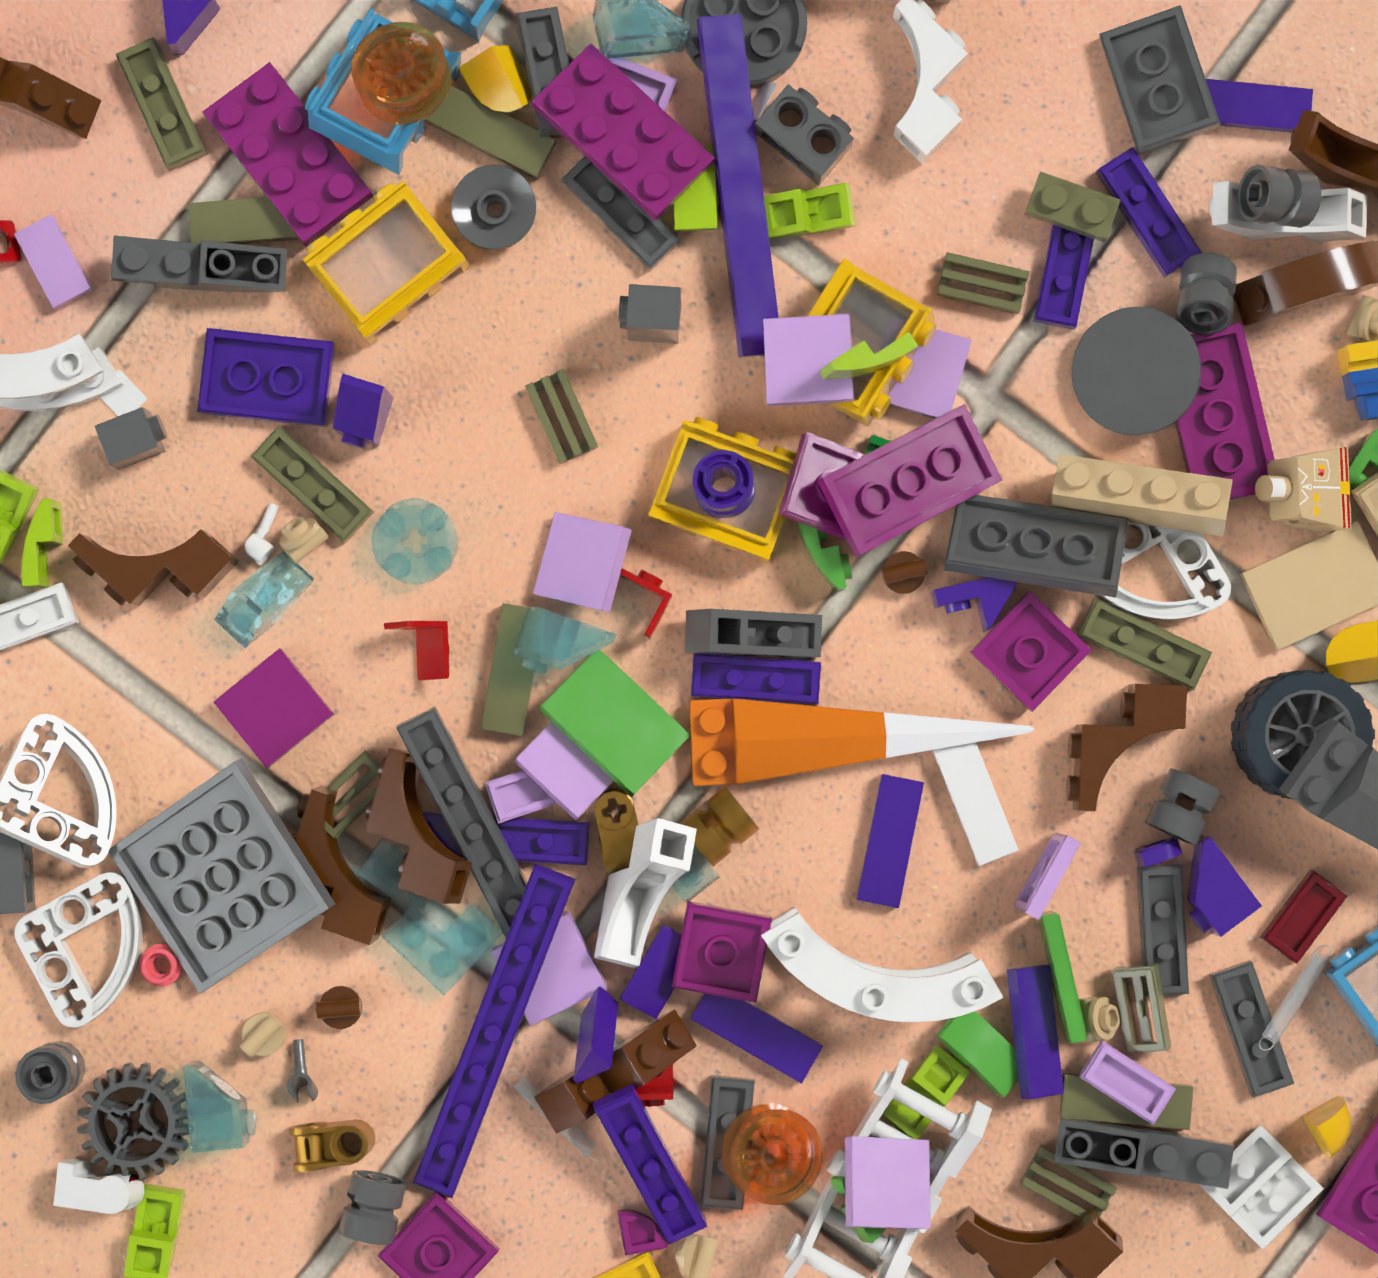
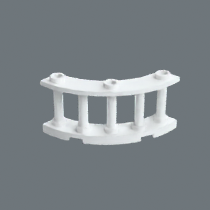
[0,334,125,411]
[761,907,1004,1022]
[783,1058,992,1278]

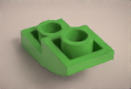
[796,521,852,592]
[936,1011,1019,1098]

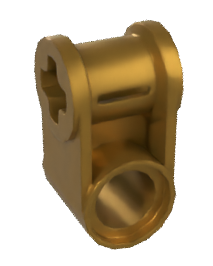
[595,789,638,874]
[289,1119,375,1172]

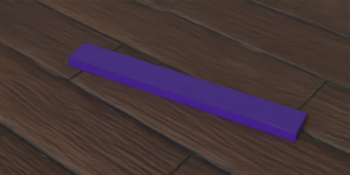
[696,14,779,358]
[412,864,576,1198]

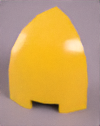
[459,45,530,112]
[1326,620,1378,683]
[1302,1096,1351,1158]

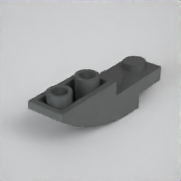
[111,235,287,293]
[1054,1118,1234,1189]

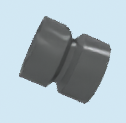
[1237,164,1321,228]
[1176,253,1237,335]
[1145,768,1222,846]
[15,1041,85,1104]
[338,1170,407,1245]

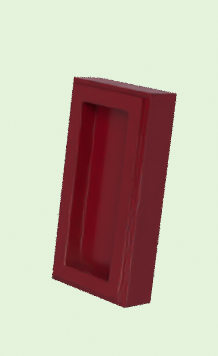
[1260,869,1348,964]

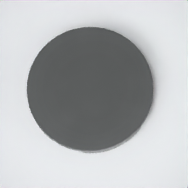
[681,0,807,88]
[1072,307,1202,436]

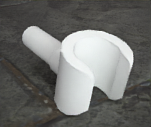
[245,503,279,565]

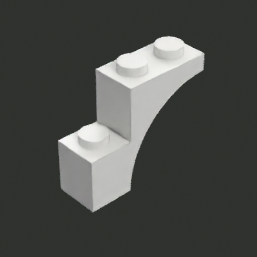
[892,0,968,165]
[1209,181,1367,243]
[594,818,697,968]

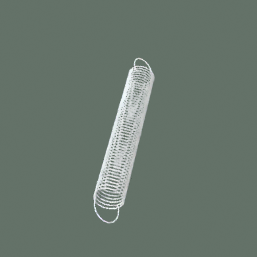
[1259,945,1332,1051]
[507,1071,603,1161]

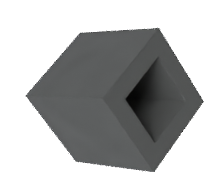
[94,407,167,470]

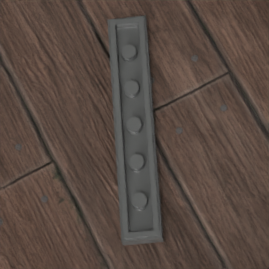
[396,706,528,937]

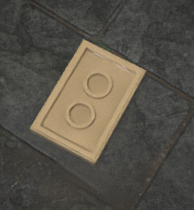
[1240,521,1378,651]

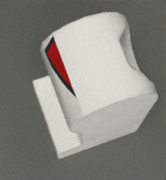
[53,1157,145,1214]

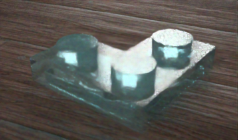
[382,903,503,996]

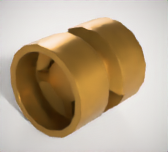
[679,787,759,867]

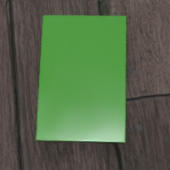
[538,648,690,798]

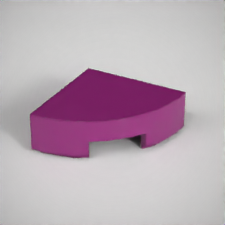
[618,1209,667,1255]

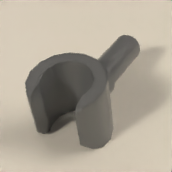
[287,1039,318,1103]

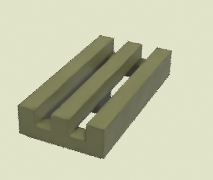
[936,252,1030,314]
[525,368,598,464]
[325,751,380,839]
[1112,963,1172,1054]
[1020,1145,1118,1217]

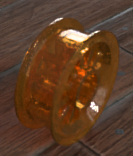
[351,22,451,124]
[722,1104,823,1205]

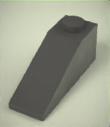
[685,609,822,658]

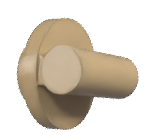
[1346,295,1378,342]
[279,517,329,564]
[1079,996,1120,1042]
[240,1012,285,1057]
[676,1234,718,1278]

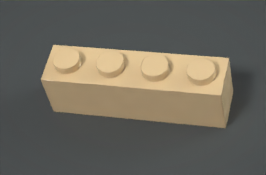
[1052,454,1233,537]

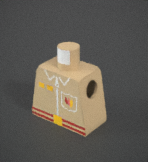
[1255,447,1352,532]

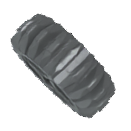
[77,1062,195,1180]

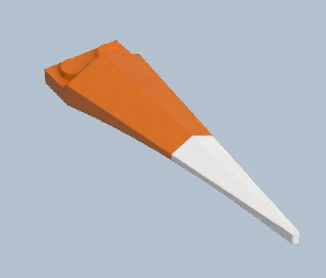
[689,699,1035,786]

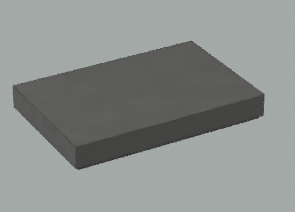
[1099,5,1220,155]

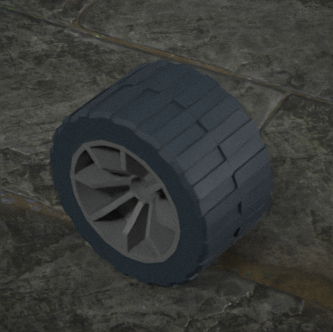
[1231,670,1375,799]

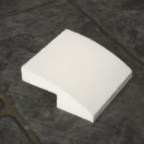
[1200,1125,1324,1250]

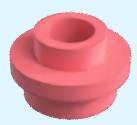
[140,943,183,987]

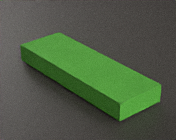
[1038,911,1087,1044]

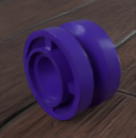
[693,450,755,518]

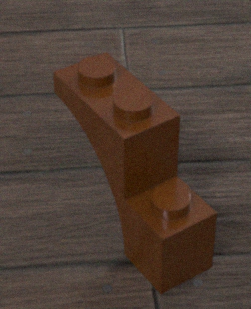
[0,57,102,139]
[1289,110,1378,198]
[68,529,239,607]
[1066,684,1187,811]
[365,748,473,904]
[292,786,391,945]
[534,1009,697,1134]
[955,1206,1123,1278]

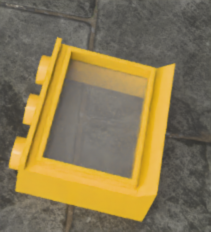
[302,180,470,345]
[808,258,937,427]
[648,417,796,563]

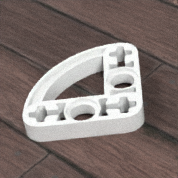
[1099,522,1231,620]
[0,714,116,868]
[14,871,143,1028]

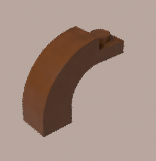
[1234,241,1378,326]

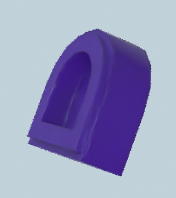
[1133,837,1182,867]

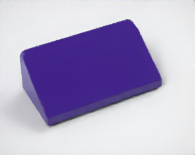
[619,923,681,1019]
[573,986,618,1084]

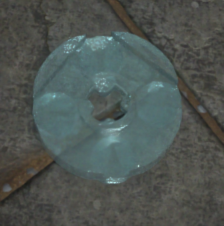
[371,498,458,584]

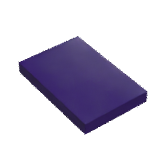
[197,328,335,427]

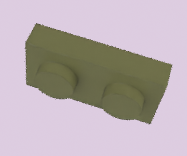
[1024,171,1121,242]

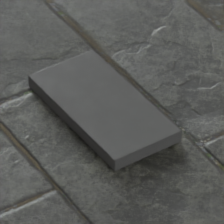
[944,495,1129,598]

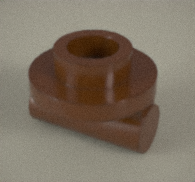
[882,551,928,594]
[316,986,362,1029]

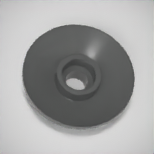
[451,165,536,250]

